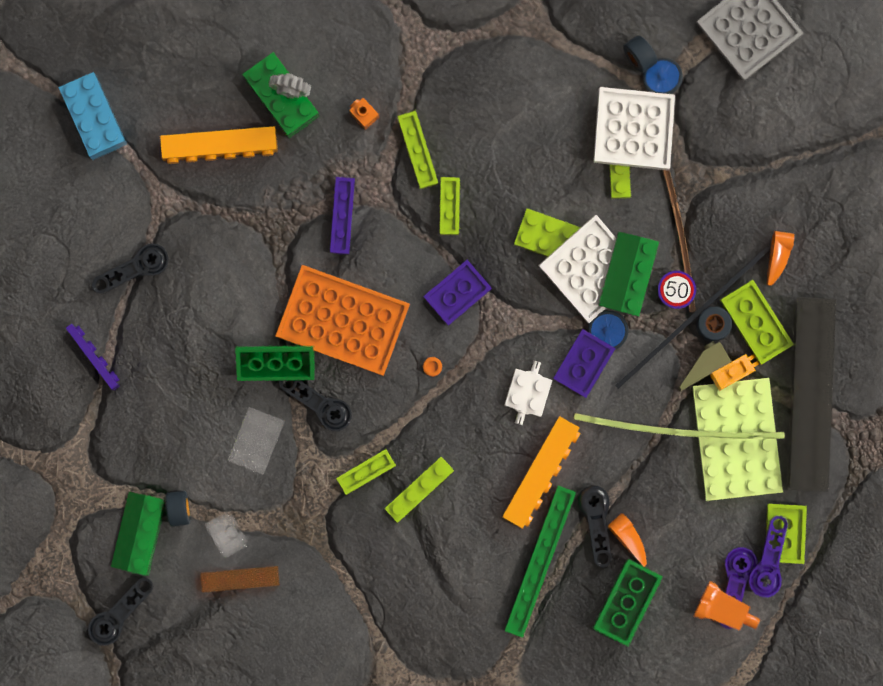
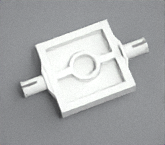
[504,361,552,425]

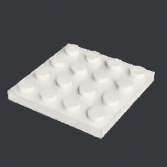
[593,87,675,170]
[538,215,616,323]

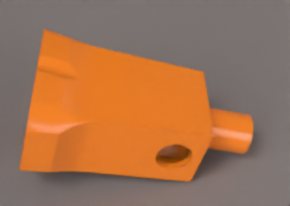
[694,581,760,630]

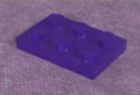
[423,260,492,326]
[553,329,616,398]

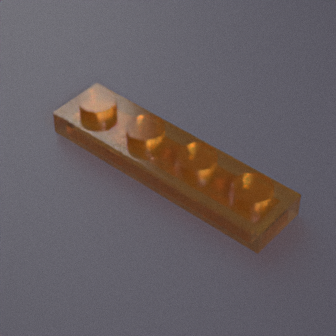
[201,566,280,592]

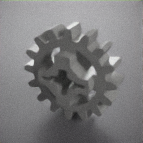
[269,73,311,99]

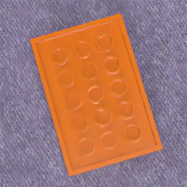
[276,265,410,376]

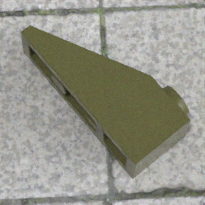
[678,341,732,391]

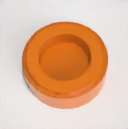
[423,357,442,377]

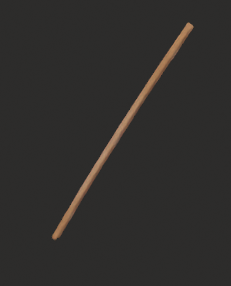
[663,170,695,312]

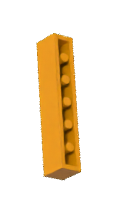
[160,126,278,164]
[502,416,581,529]

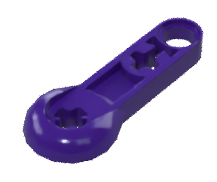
[749,516,788,597]
[720,547,758,629]

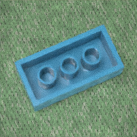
[59,72,127,160]

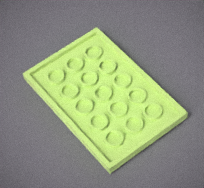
[692,378,783,501]

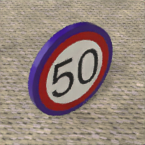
[658,271,696,309]

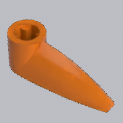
[767,231,794,285]
[607,513,647,567]

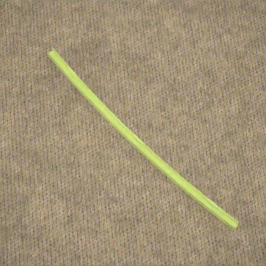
[574,413,785,439]

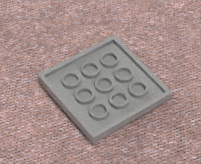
[696,0,804,81]

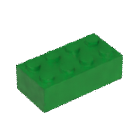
[243,52,320,139]
[592,559,663,646]

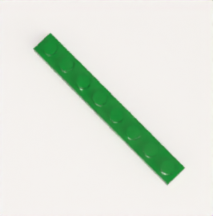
[505,486,576,638]

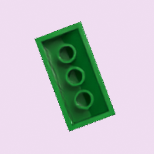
[598,232,659,316]
[235,346,315,381]
[111,492,166,576]

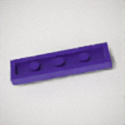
[330,177,355,255]
[66,324,120,390]

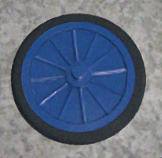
[643,58,683,94]
[588,311,628,349]

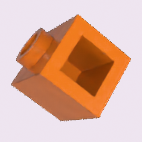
[349,98,379,130]

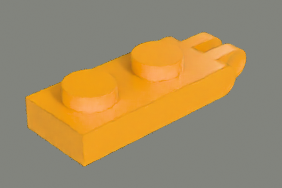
[710,354,760,391]

